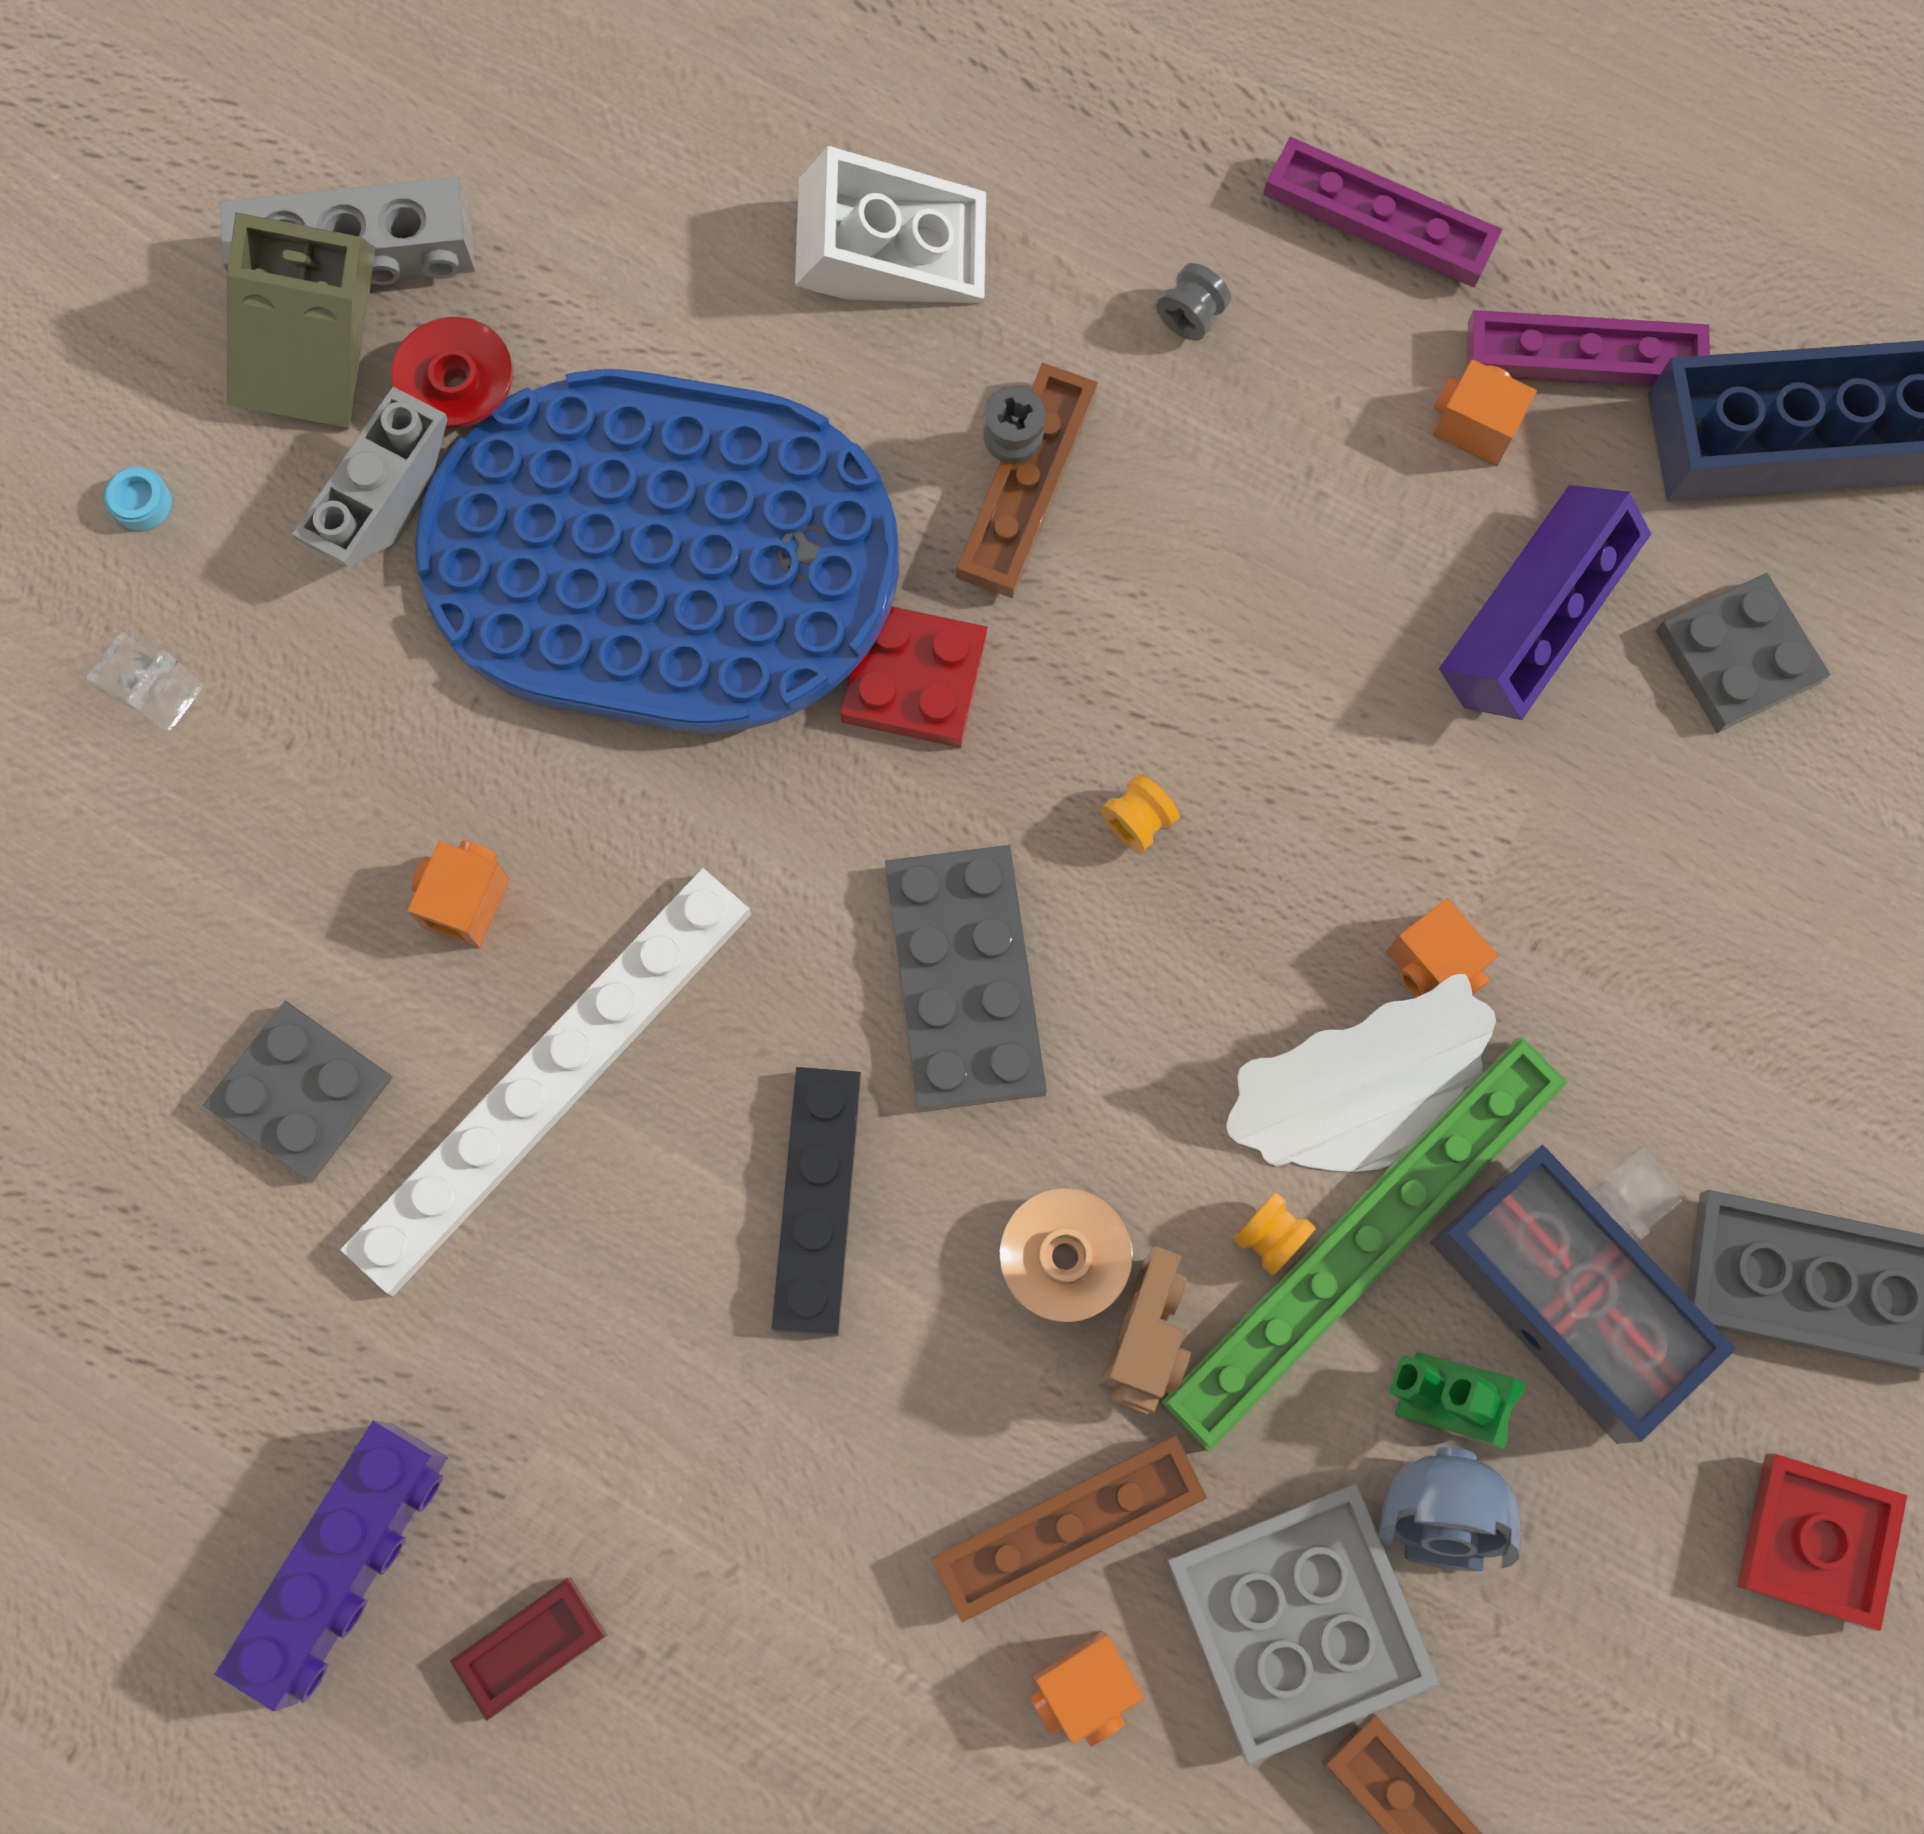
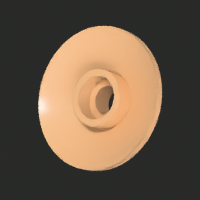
[1000,1188,1133,1323]

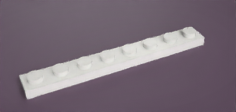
[340,868,751,1296]

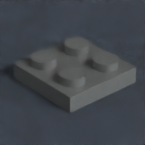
[1655,573,1831,733]
[203,1000,393,1183]

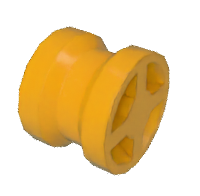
[1100,774,1180,853]
[1232,1192,1316,1276]

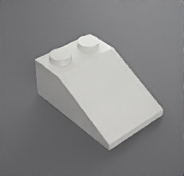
[795,146,986,304]

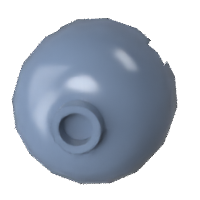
[1379,1447,1521,1571]

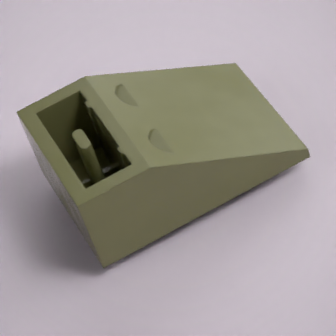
[227,212,376,429]

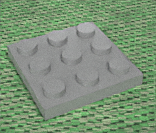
[1165,1484,1440,1765]

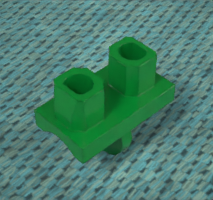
[1389,1352,1526,1450]

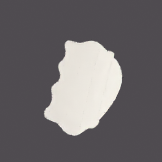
[1226,974,1496,1172]

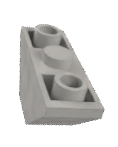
[291,387,447,568]

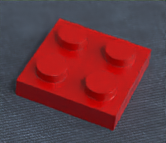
[840,606,988,748]
[1737,1453,1908,1631]

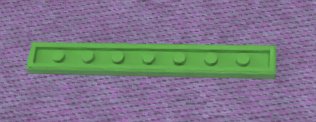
[1158,1036,1568,1452]

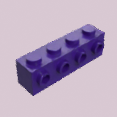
[1439,485,1651,720]
[214,1420,448,1712]

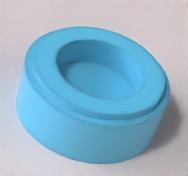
[104,467,172,531]

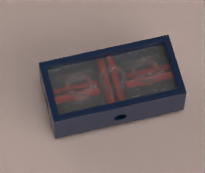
[1430,1144,1736,1444]

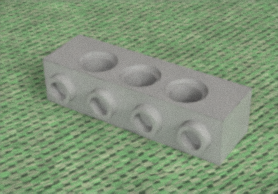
[220,177,475,285]

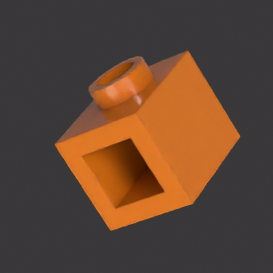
[1433,359,1537,466]
[407,840,510,948]
[1386,897,1499,998]
[1030,1631,1145,1746]

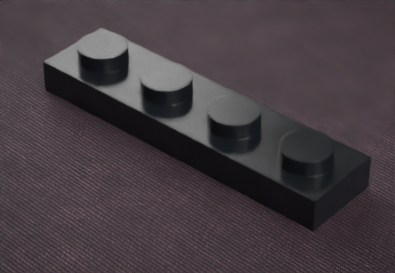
[771,1067,862,1336]

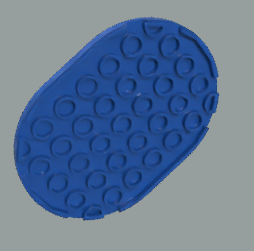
[415,369,900,733]

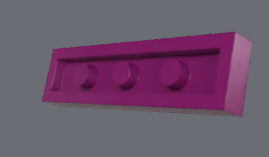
[1263,136,1503,288]
[1468,310,1710,386]

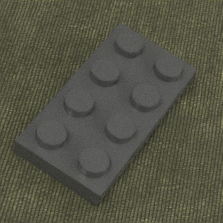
[885,845,1047,1113]
[1687,1190,1924,1373]

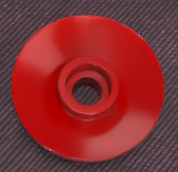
[391,317,513,429]

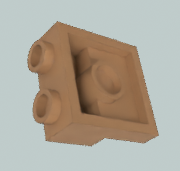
[1099,1246,1191,1415]

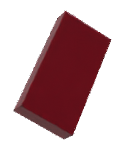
[450,1577,608,1721]

